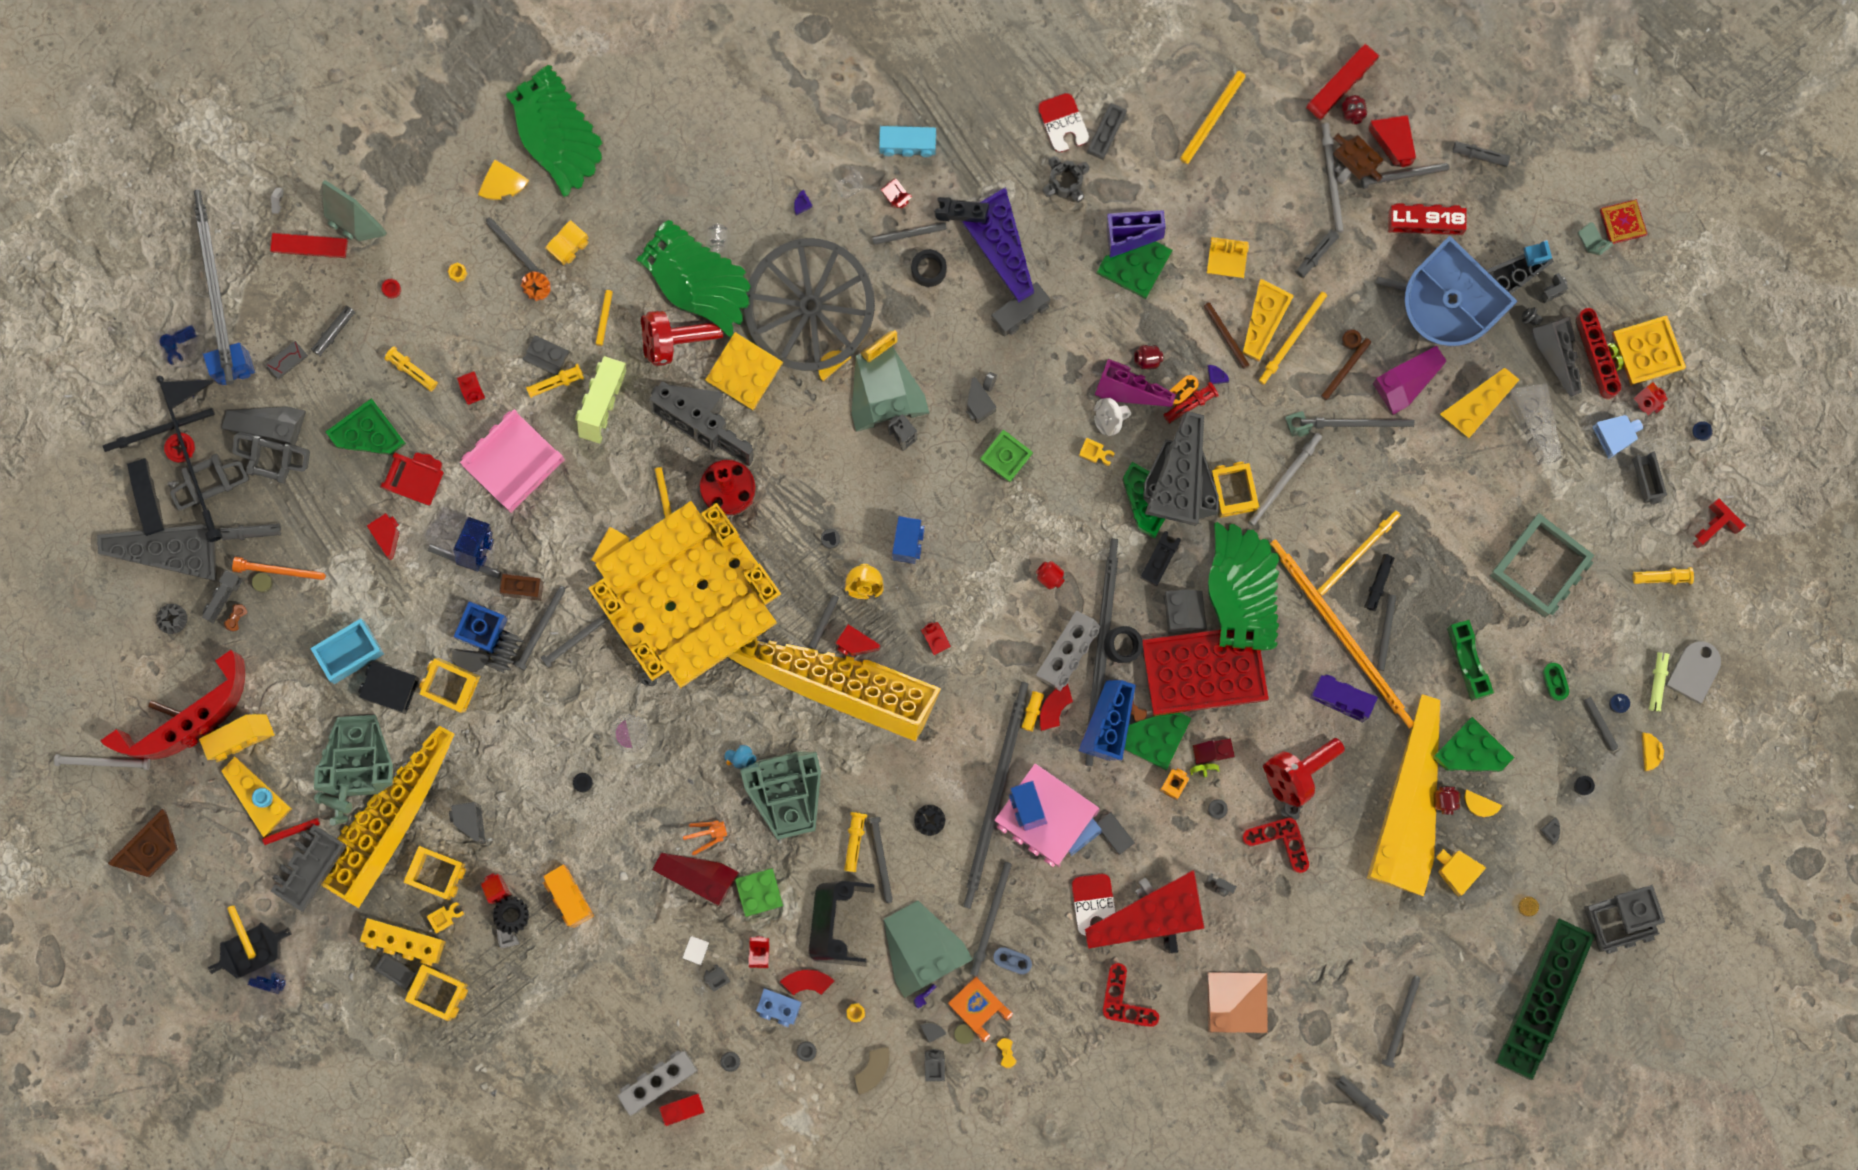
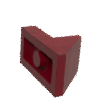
[1192,738,1235,765]

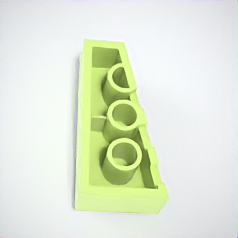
[575,356,626,444]

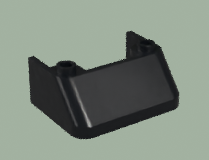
[809,881,875,967]

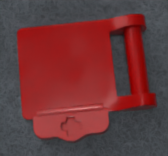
[380,452,444,506]

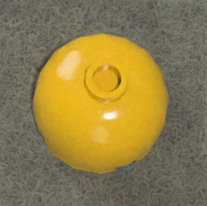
[845,564,884,599]

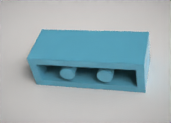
[879,126,936,157]

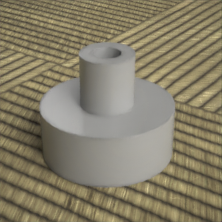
[1335,165,1353,184]
[1135,878,1154,897]

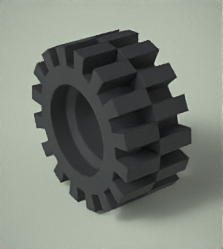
[493,896,529,935]

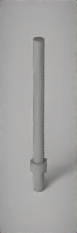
[1322,123,1343,233]
[1248,433,1322,526]

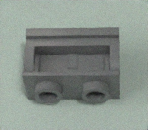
[888,414,918,451]

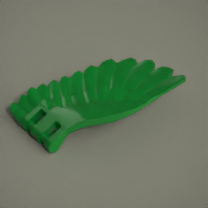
[505,65,603,197]

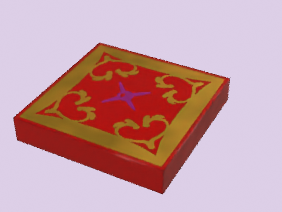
[1599,199,1647,244]

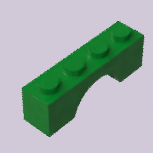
[1447,620,1494,701]

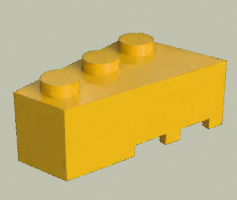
[199,714,275,762]

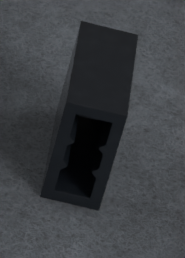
[358,661,420,715]

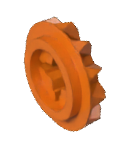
[521,271,551,301]

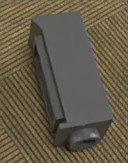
[1632,451,1667,504]

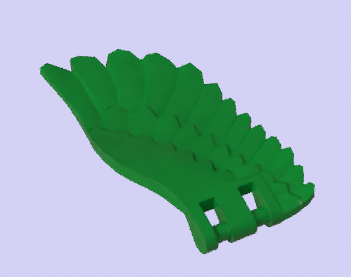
[635,220,751,337]
[1208,522,1279,650]

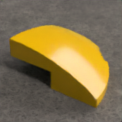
[478,160,529,200]

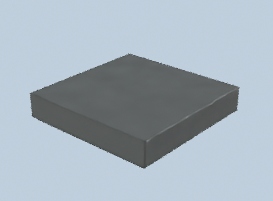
[1614,885,1665,934]

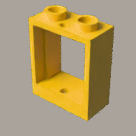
[1211,462,1259,518]
[419,658,481,713]
[404,846,466,901]
[405,964,468,1021]

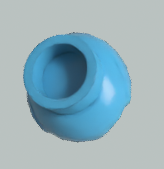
[724,745,756,769]

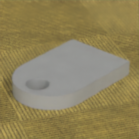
[1665,642,1721,704]

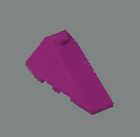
[1373,346,1447,415]
[1094,359,1176,407]

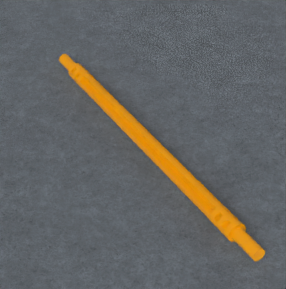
[1270,539,1414,729]

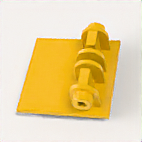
[1207,237,1249,278]

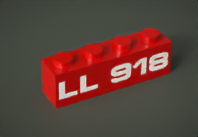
[1388,203,1467,235]

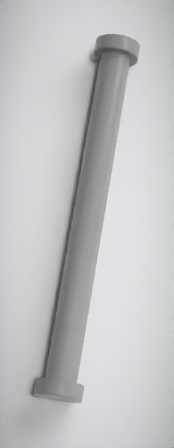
[54,754,150,770]

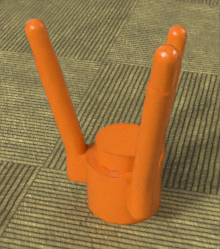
[682,820,728,856]

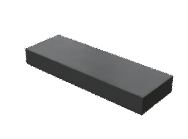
[1087,103,1127,160]

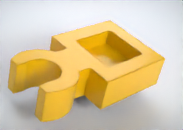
[1079,438,1115,466]
[427,902,465,934]

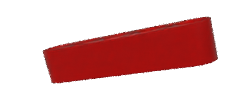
[1306,44,1380,120]
[1576,308,1621,399]

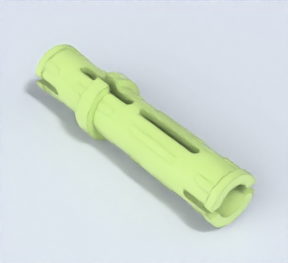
[1648,652,1670,712]

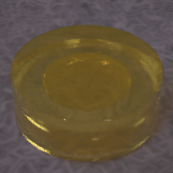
[1518,897,1539,917]

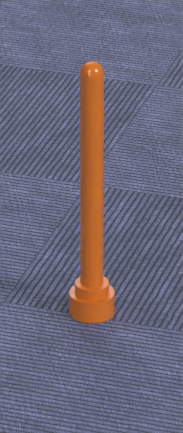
[232,557,326,580]

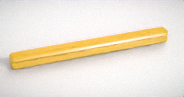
[1180,71,1246,164]

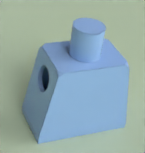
[1593,415,1643,459]

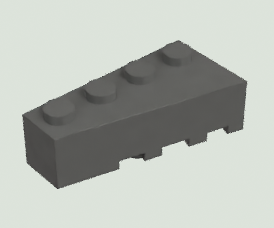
[1486,254,1554,294]

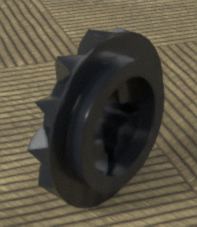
[914,805,945,836]

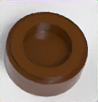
[1342,329,1362,349]

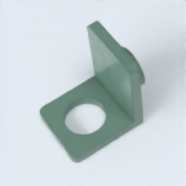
[1578,222,1613,255]
[1285,411,1313,437]

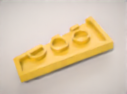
[1242,278,1294,361]
[1440,368,1520,438]
[222,757,292,837]

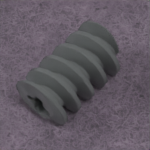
[486,630,524,673]

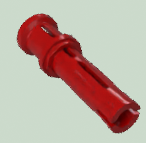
[1163,382,1219,424]

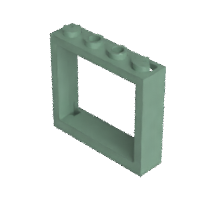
[1490,513,1595,617]

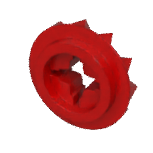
[164,433,196,463]

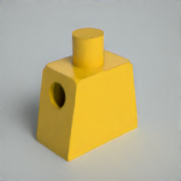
[1435,849,1486,897]

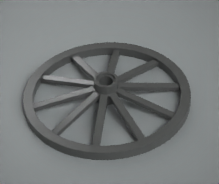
[744,238,875,371]

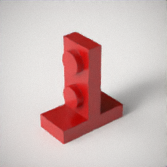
[1693,498,1746,548]

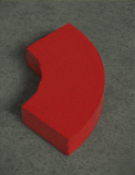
[1040,683,1073,731]
[780,970,835,996]

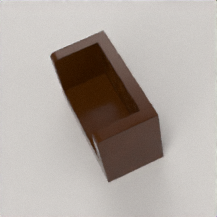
[500,574,544,601]

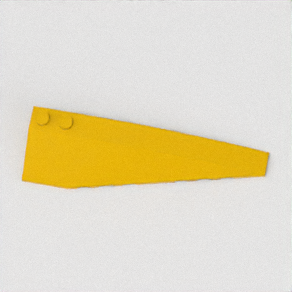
[1367,694,1440,896]
[321,726,454,908]

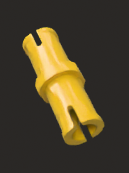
[1021,691,1044,732]

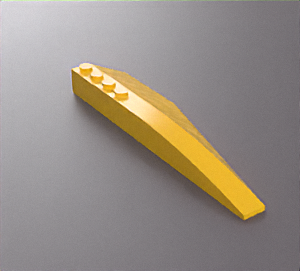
[728,638,941,741]

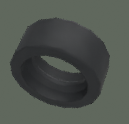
[911,249,947,287]
[1104,626,1143,663]

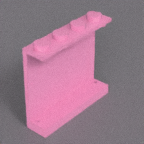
[460,409,565,513]
[994,764,1100,867]

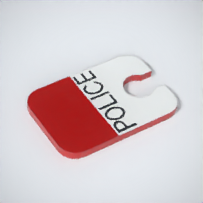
[1038,93,1089,152]
[1072,874,1115,935]

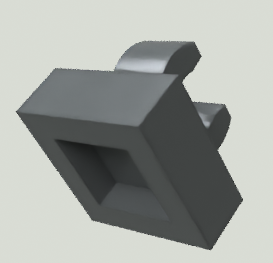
[704,964,730,992]

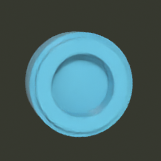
[252,788,273,808]

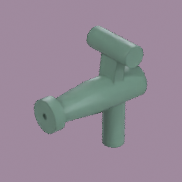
[314,784,353,826]

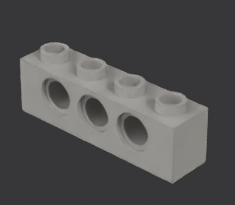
[1036,610,1100,691]
[617,1050,698,1116]

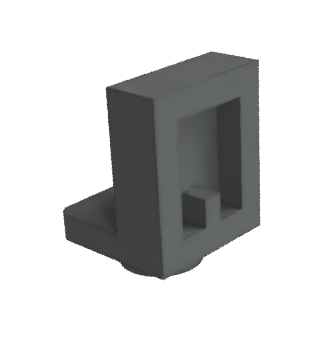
[1541,273,1568,304]
[925,1049,945,1082]

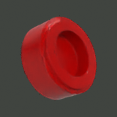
[381,279,401,299]

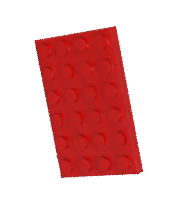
[1143,630,1269,716]

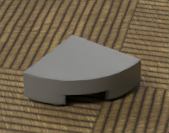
[271,187,283,214]
[496,929,520,949]

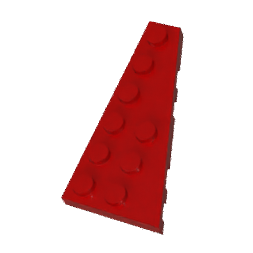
[1085,870,1205,949]

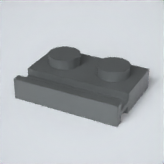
[523,335,569,375]
[1204,873,1237,897]

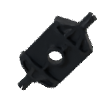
[208,923,292,979]

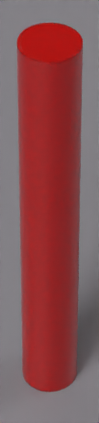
[262,817,321,845]

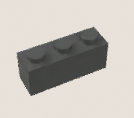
[991,282,1050,337]

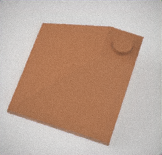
[1208,972,1268,1033]

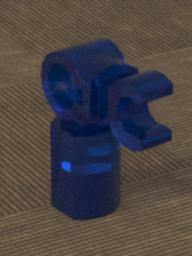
[159,325,197,366]

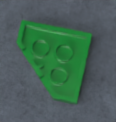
[1096,241,1173,299]
[326,398,406,455]
[1122,462,1165,539]
[1124,713,1192,771]
[1433,717,1515,772]

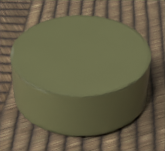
[252,573,273,593]
[954,1024,974,1044]

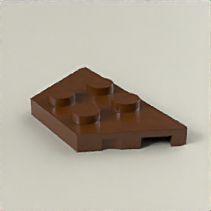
[108,809,178,878]

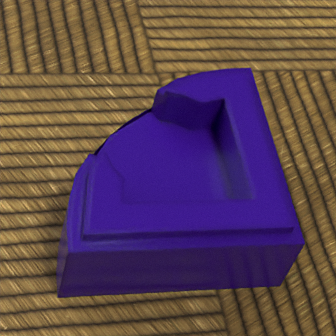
[794,190,813,216]
[1207,365,1229,385]

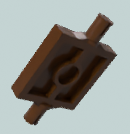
[1333,133,1384,182]

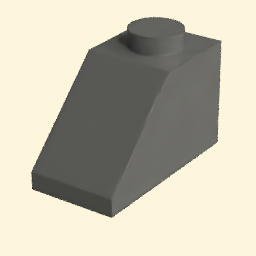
[966,377,997,424]

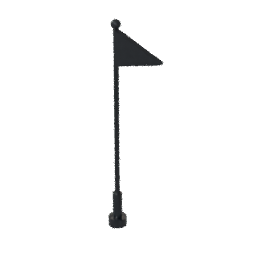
[156,375,222,542]

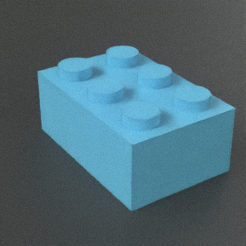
[310,618,384,684]

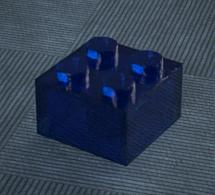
[453,516,494,572]

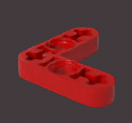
[1242,818,1309,873]
[1102,963,1160,1027]

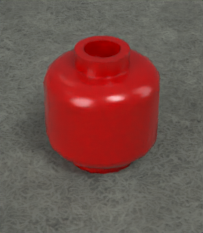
[1036,561,1065,590]

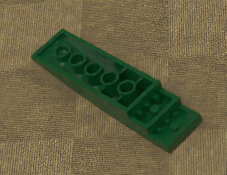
[1495,918,1595,1081]

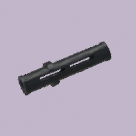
[1364,554,1395,611]

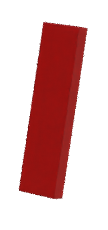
[270,233,348,258]

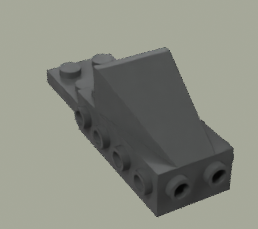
[649,381,753,466]

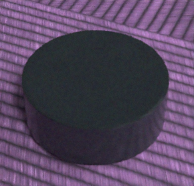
[573,773,593,793]
[1574,776,1595,796]

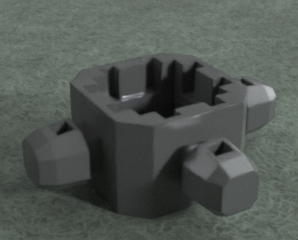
[1043,156,1090,203]

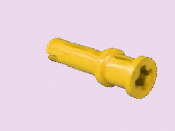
[384,346,438,392]
[526,364,584,398]
[1632,567,1694,585]
[844,812,868,872]

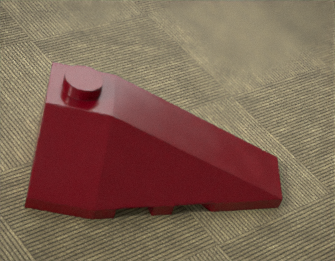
[652,853,739,907]

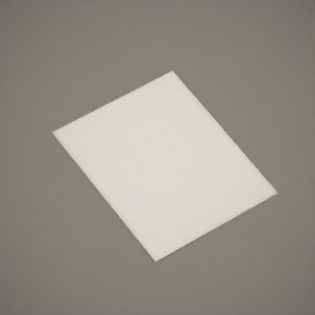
[683,936,709,965]

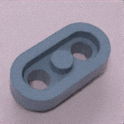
[993,947,1032,974]

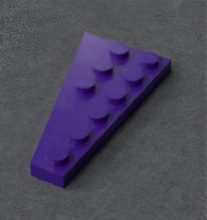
[961,187,1034,303]

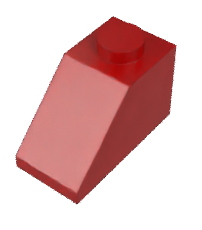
[367,513,400,560]
[835,624,881,656]
[481,873,512,905]
[659,1094,705,1126]

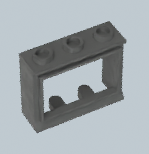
[1584,898,1660,954]

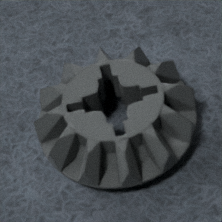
[156,604,187,634]

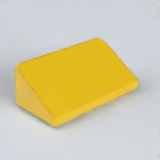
[860,330,898,362]
[591,527,630,563]

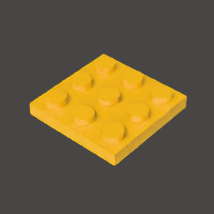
[1612,315,1686,386]
[705,332,783,411]

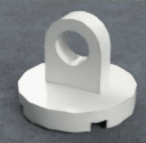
[1094,398,1131,436]

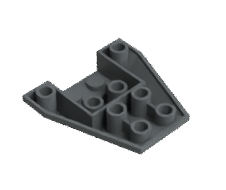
[1143,439,1219,519]

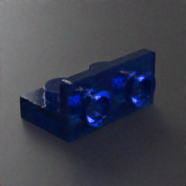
[247,972,286,995]

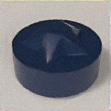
[1692,421,1713,441]
[1609,694,1630,714]

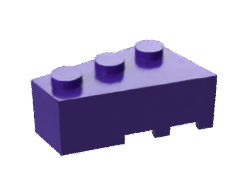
[1106,210,1166,258]
[1310,674,1378,723]

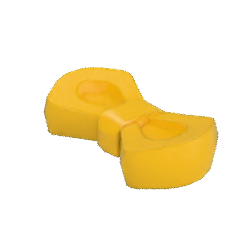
[997,1038,1017,1068]

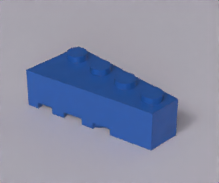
[1078,680,1136,761]

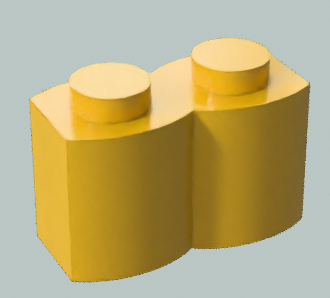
[545,220,589,265]

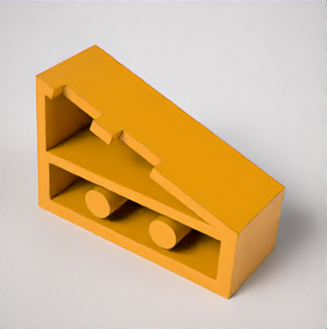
[543,864,594,928]

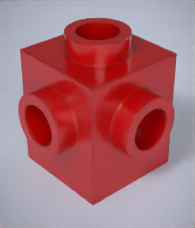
[1633,382,1668,415]

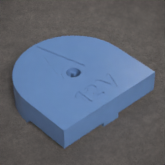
[1405,236,1518,346]

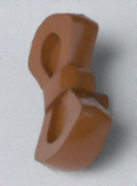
[224,604,248,631]
[1131,699,1147,722]

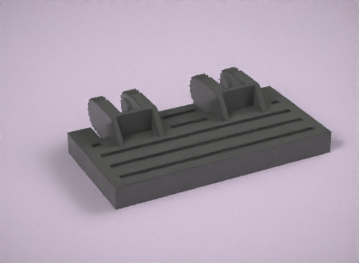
[270,825,347,912]

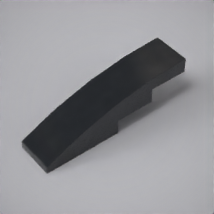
[127,458,165,536]

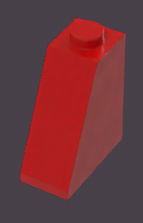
[1368,115,1416,167]

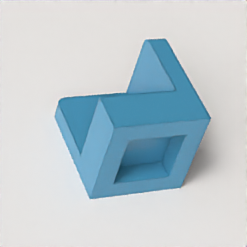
[1523,240,1552,267]

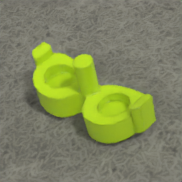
[1607,343,1623,371]
[1190,764,1220,777]

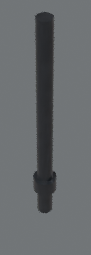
[103,408,215,452]

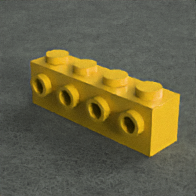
[360,918,445,966]

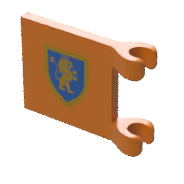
[948,977,1012,1042]

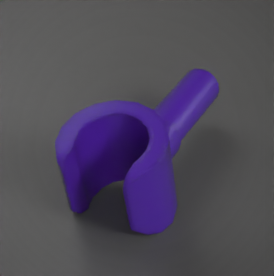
[914,984,936,1008]

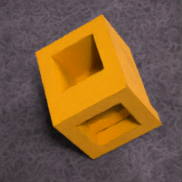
[1160,768,1190,800]

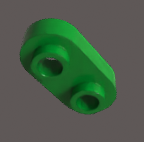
[1543,662,1569,701]

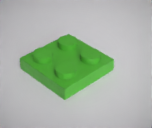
[980,430,1033,483]
[735,868,783,917]

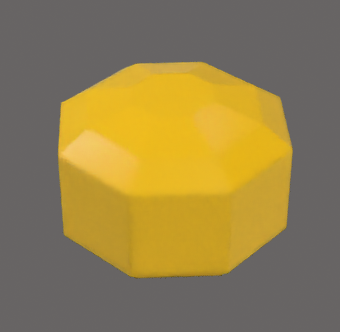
[448,262,467,283]
[846,1004,865,1023]

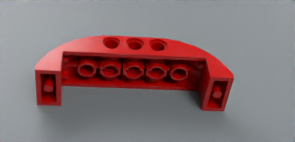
[100,650,245,760]

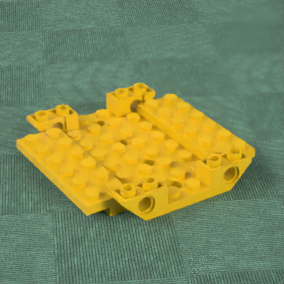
[588,501,781,689]

